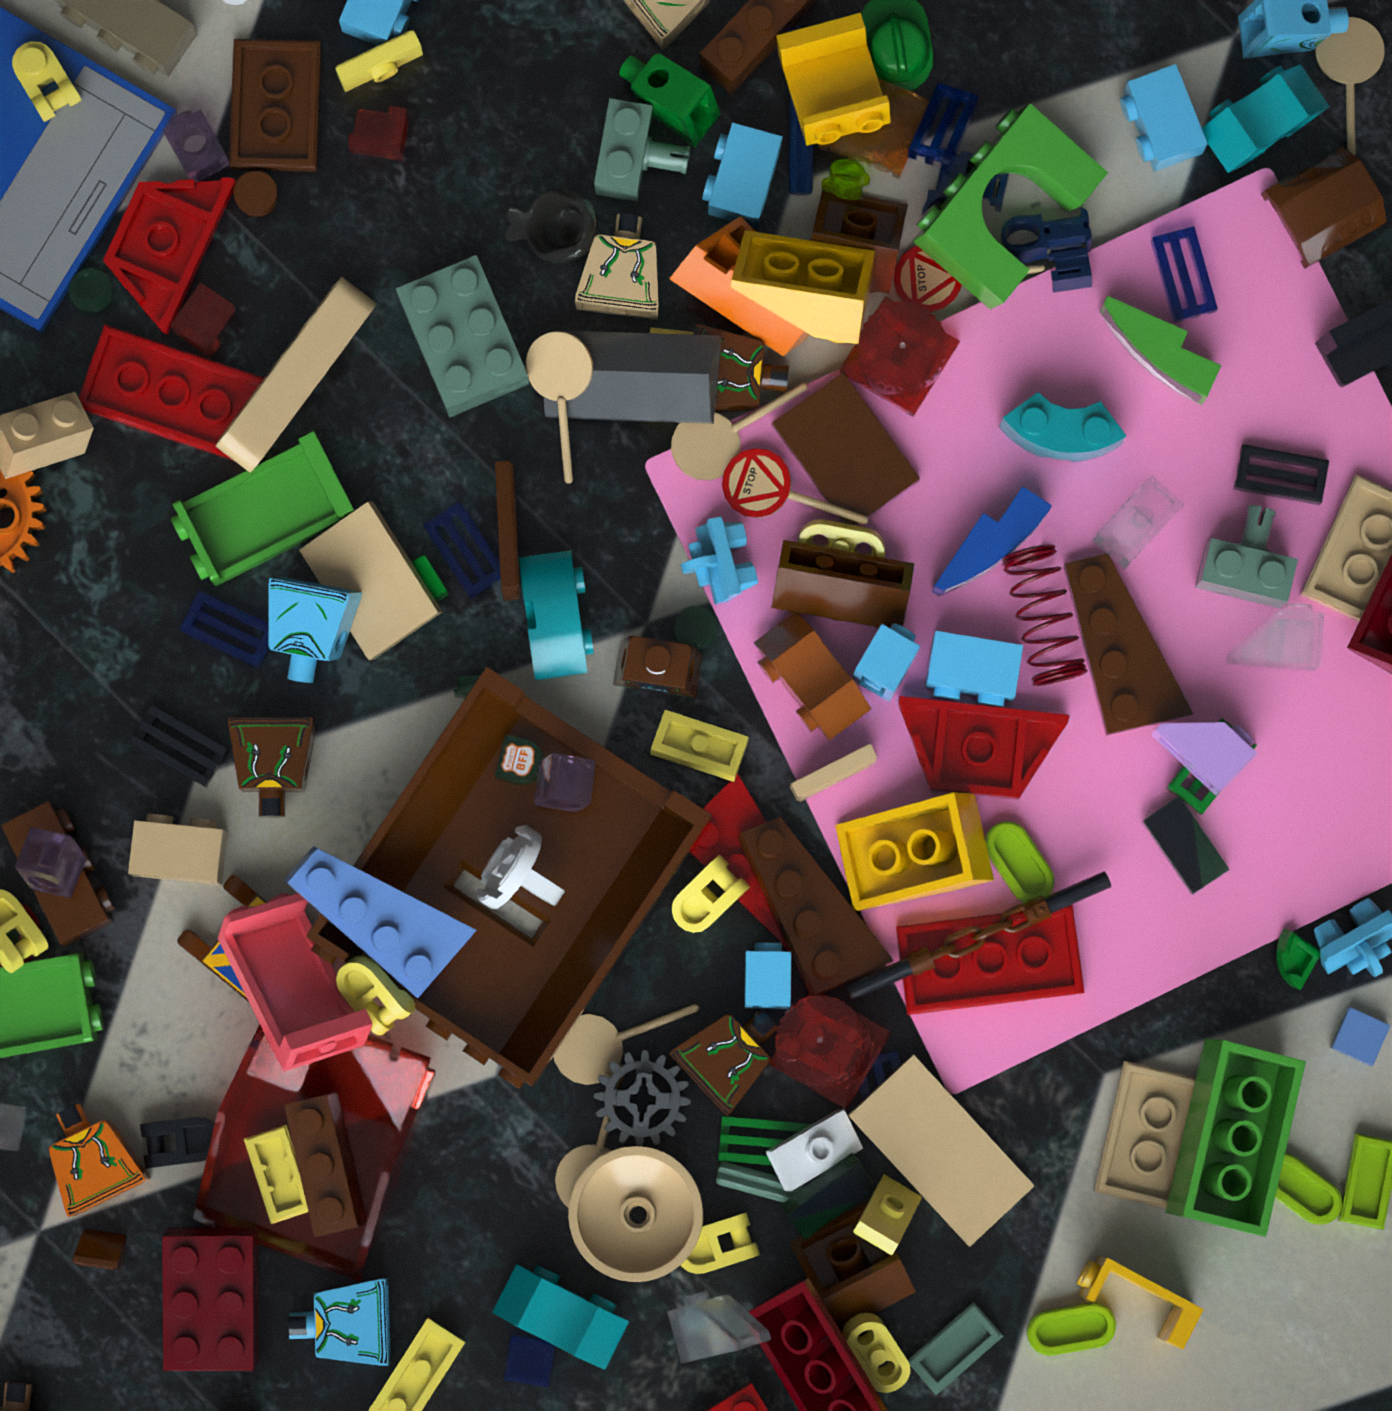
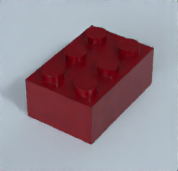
[162,1227,259,1371]

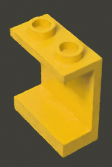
[776,13,891,146]
[1076,1256,1204,1350]

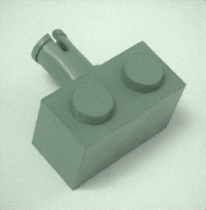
[594,98,691,202]
[1195,505,1298,609]

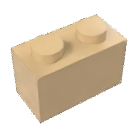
[0,392,94,479]
[128,814,227,885]

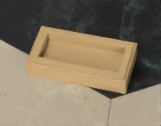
[790,744,877,802]

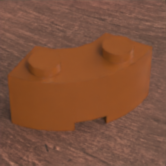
[754,612,872,741]

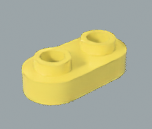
[797,519,886,558]
[842,1313,910,1393]

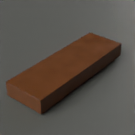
[495,461,521,601]

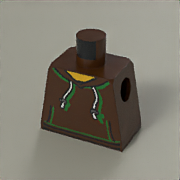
[695,325,789,413]
[228,717,317,818]
[669,1008,778,1116]

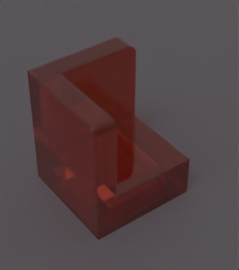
[348,106,410,161]
[170,283,236,358]

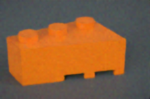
[669,216,810,356]

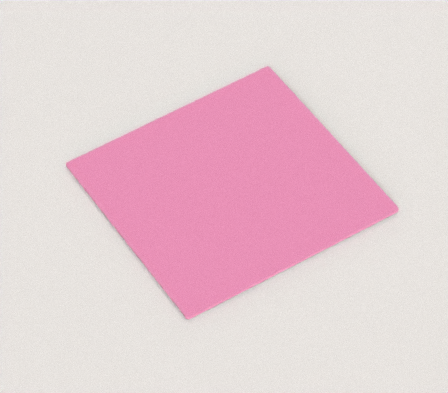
[645,168,1392,1094]

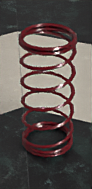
[1001,544,1088,686]

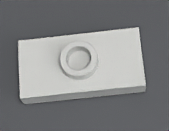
[765,1109,863,1191]

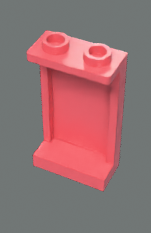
[218,893,373,1072]

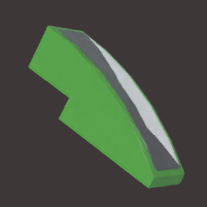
[1100,295,1221,405]

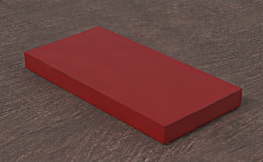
[78,324,264,461]
[896,905,1085,1015]

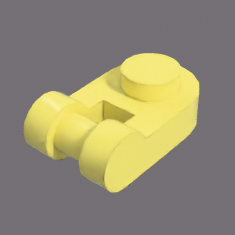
[12,41,82,122]
[672,855,750,933]
[0,890,48,973]
[336,956,415,1036]
[681,1212,760,1274]

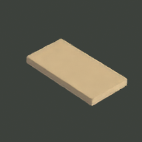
[848,1054,1034,1247]

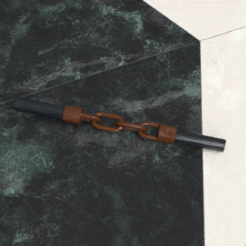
[845,871,1112,1001]

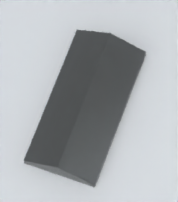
[544,330,722,424]

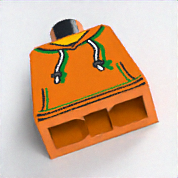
[48,1103,151,1217]

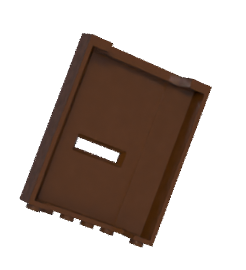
[306,667,711,1089]

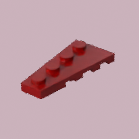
[689,774,790,952]

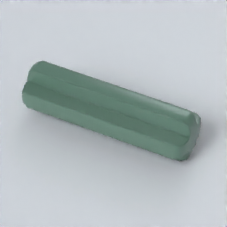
[716,1162,803,1205]

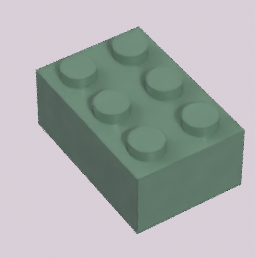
[396,255,530,418]

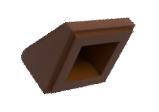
[72,1229,127,1270]

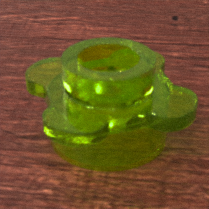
[821,159,870,200]

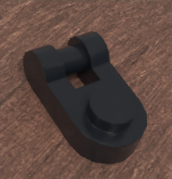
[140,1117,222,1169]

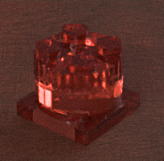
[839,296,960,418]
[769,993,891,1110]

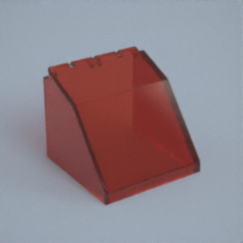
[193,1024,436,1282]

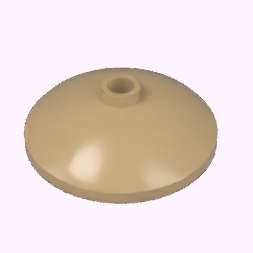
[568,1146,703,1282]

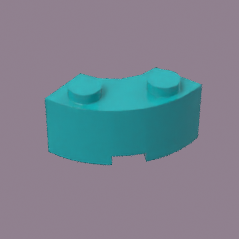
[1202,64,1330,173]
[999,392,1127,462]
[519,550,594,680]
[492,1264,629,1370]

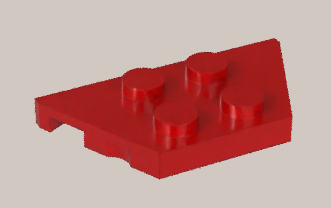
[103,177,236,335]
[898,696,1069,800]

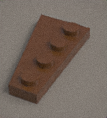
[1064,553,1194,736]
[738,817,894,998]

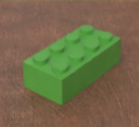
[1165,1039,1306,1237]

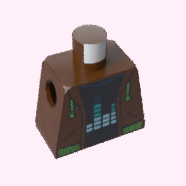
[613,636,703,699]

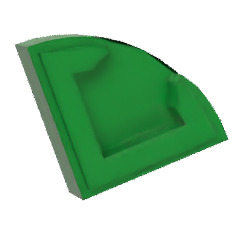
[1276,929,1320,990]

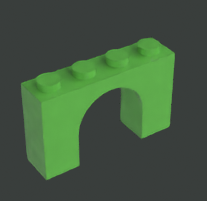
[913,103,1108,310]

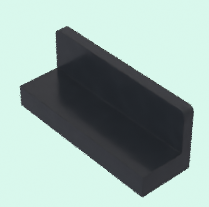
[1315,299,1392,387]

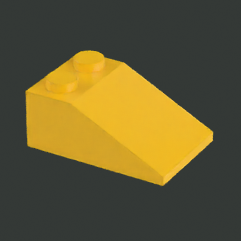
[731,230,875,344]
[835,792,994,911]

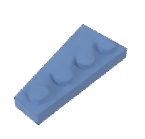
[284,846,477,998]

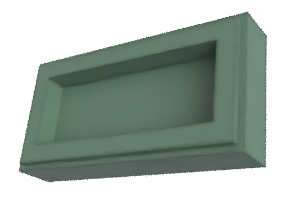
[907,1302,1003,1395]

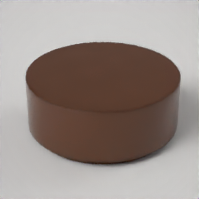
[233,171,278,217]

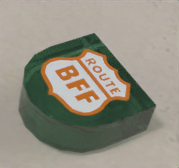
[494,734,545,785]

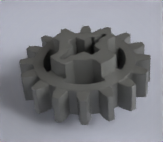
[593,1050,691,1146]

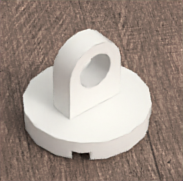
[476,825,565,909]

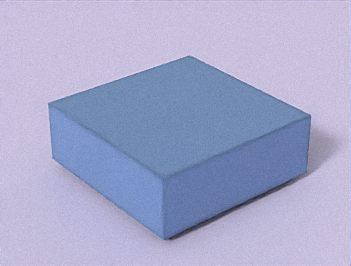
[1330,1007,1391,1066]

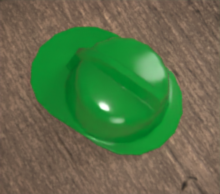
[861,0,933,93]

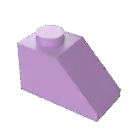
[1151,722,1257,796]

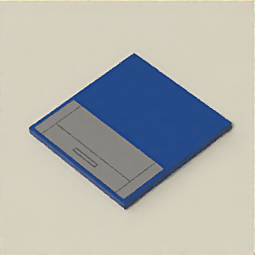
[0,7,177,333]

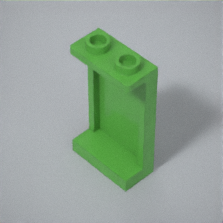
[170,431,354,586]
[0,953,104,1058]

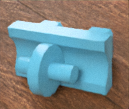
[680,516,758,605]
[1314,898,1392,977]

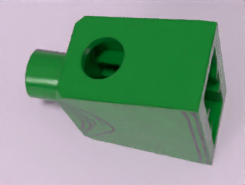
[619,53,721,148]

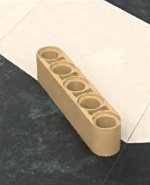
[215,276,377,473]

